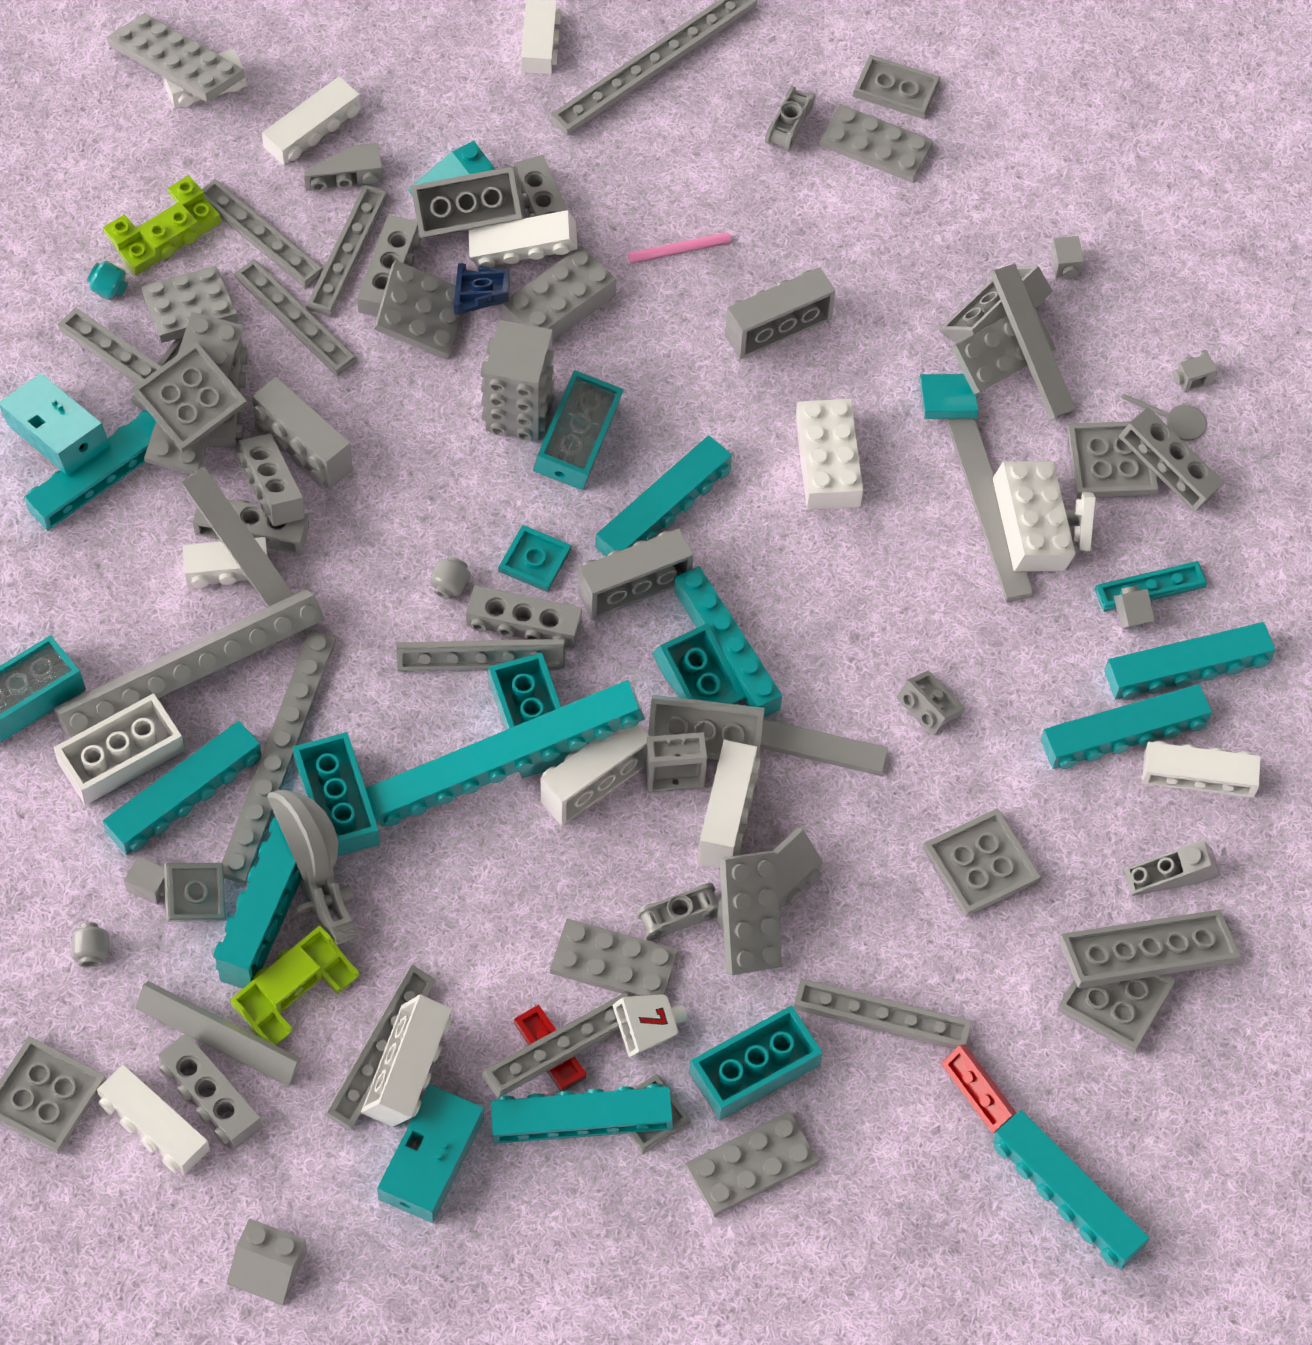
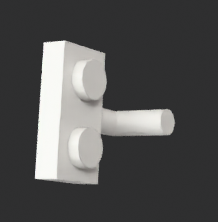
[1065,492,1096,551]

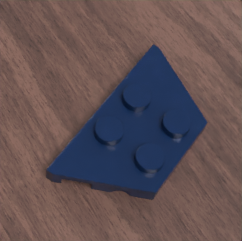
[454,263,510,315]

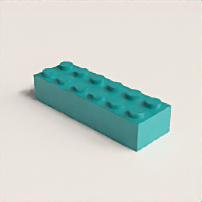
[213,816,302,989]

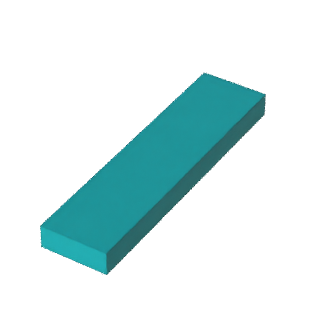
[1095,561,1207,612]

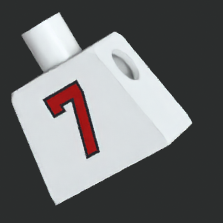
[613,994,687,1058]

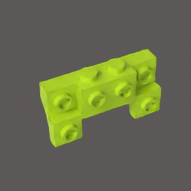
[103,175,221,276]
[230,925,360,1046]

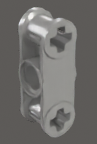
[765,85,816,151]
[636,883,719,941]

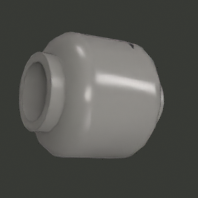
[430,556,470,599]
[71,922,109,968]

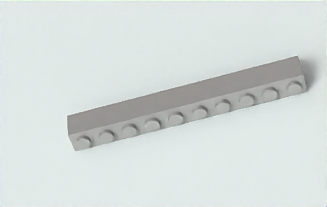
[53,589,325,738]

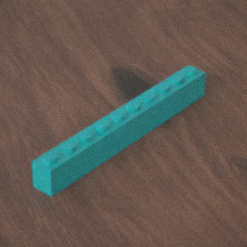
[366,680,645,827]

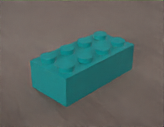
[488,653,573,778]
[292,732,380,857]
[689,1005,823,1121]

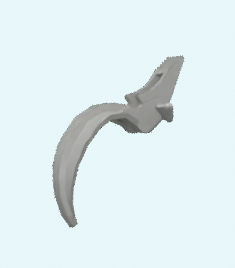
[267,790,359,945]

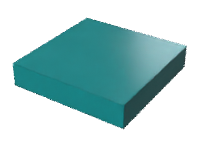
[919,374,978,419]
[498,524,571,593]

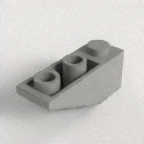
[304,143,383,192]
[1124,840,1221,896]

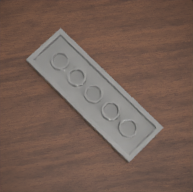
[106,13,245,102]
[144,312,244,474]
[1059,909,1241,988]

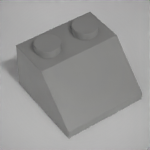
[227,1218,307,1305]

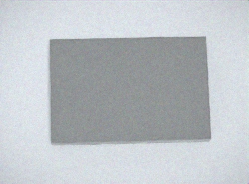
[853,54,941,119]

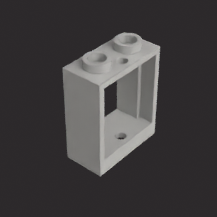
[645,732,707,792]

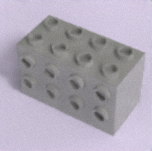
[481,320,554,441]

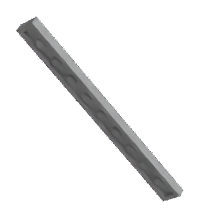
[551,0,757,136]
[222,630,336,884]

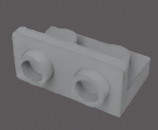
[897,670,966,736]

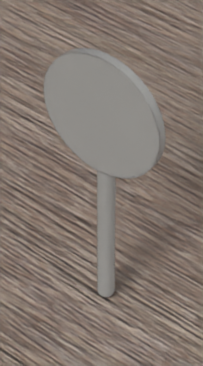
[1121,394,1206,441]

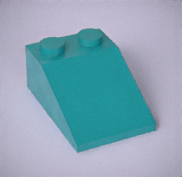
[408,141,496,195]
[652,623,746,704]

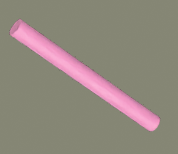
[628,232,731,263]

